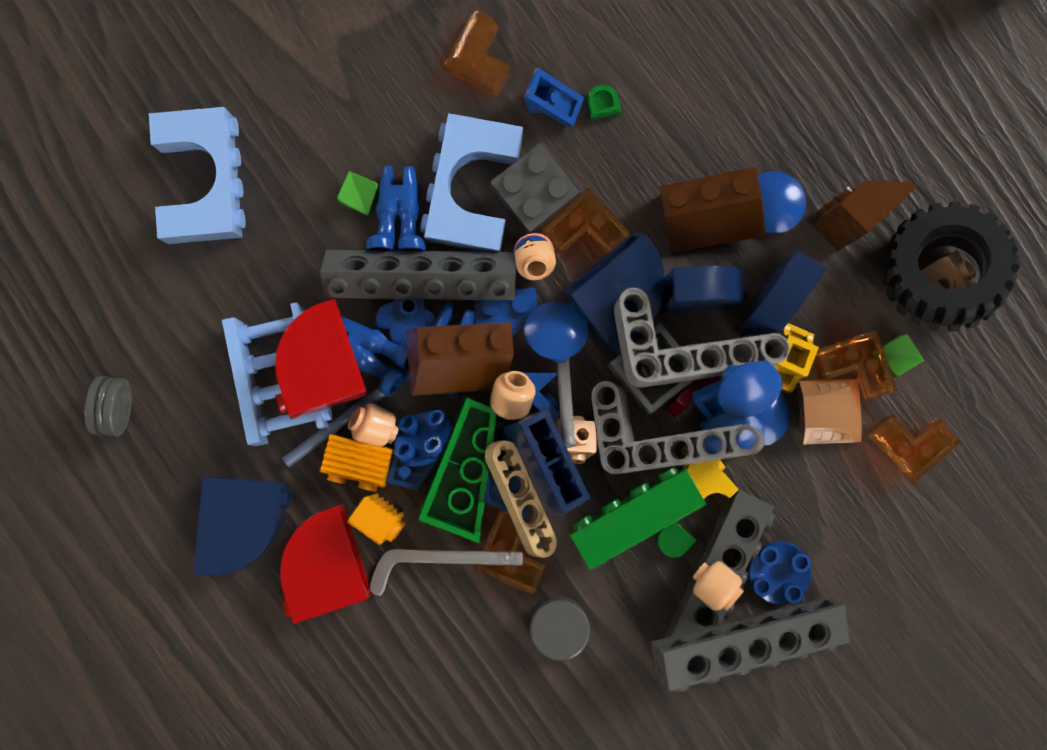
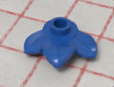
[375,299,436,345]

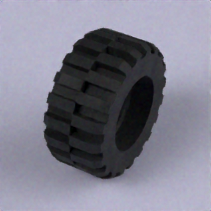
[883,202,1020,332]

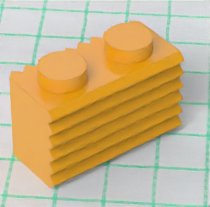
[320,434,395,492]
[348,493,406,545]

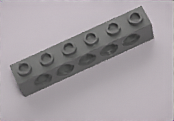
[320,250,516,300]
[653,490,775,666]
[651,596,850,692]

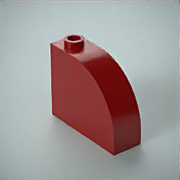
[275,299,366,420]
[280,504,372,624]

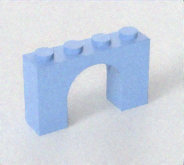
[149,107,246,244]
[421,113,523,252]

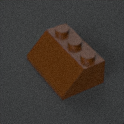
[660,166,766,254]
[812,181,917,251]
[406,322,514,396]

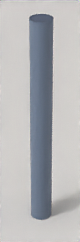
[282,387,387,467]

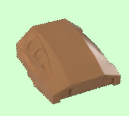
[796,379,862,445]

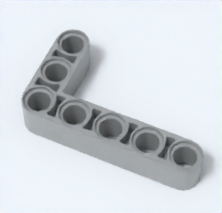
[614,288,790,388]
[591,381,764,474]

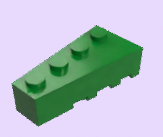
[418,397,497,543]
[569,466,706,570]

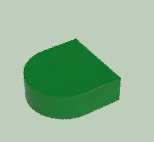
[587,84,621,121]
[657,522,696,558]

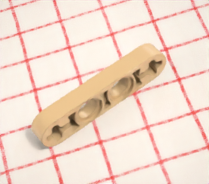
[485,441,557,558]

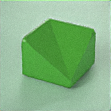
[337,171,379,217]
[873,334,924,378]

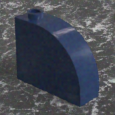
[562,232,665,354]
[734,250,826,338]
[661,266,747,314]
[494,409,591,514]
[193,476,291,576]

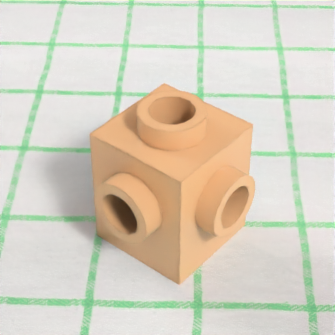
[921,250,977,289]
[554,416,599,464]

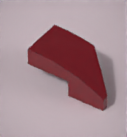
[665,366,720,417]

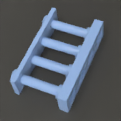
[222,302,332,446]

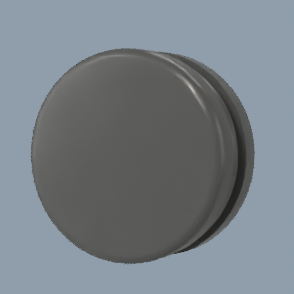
[84,376,132,437]
[530,597,590,661]

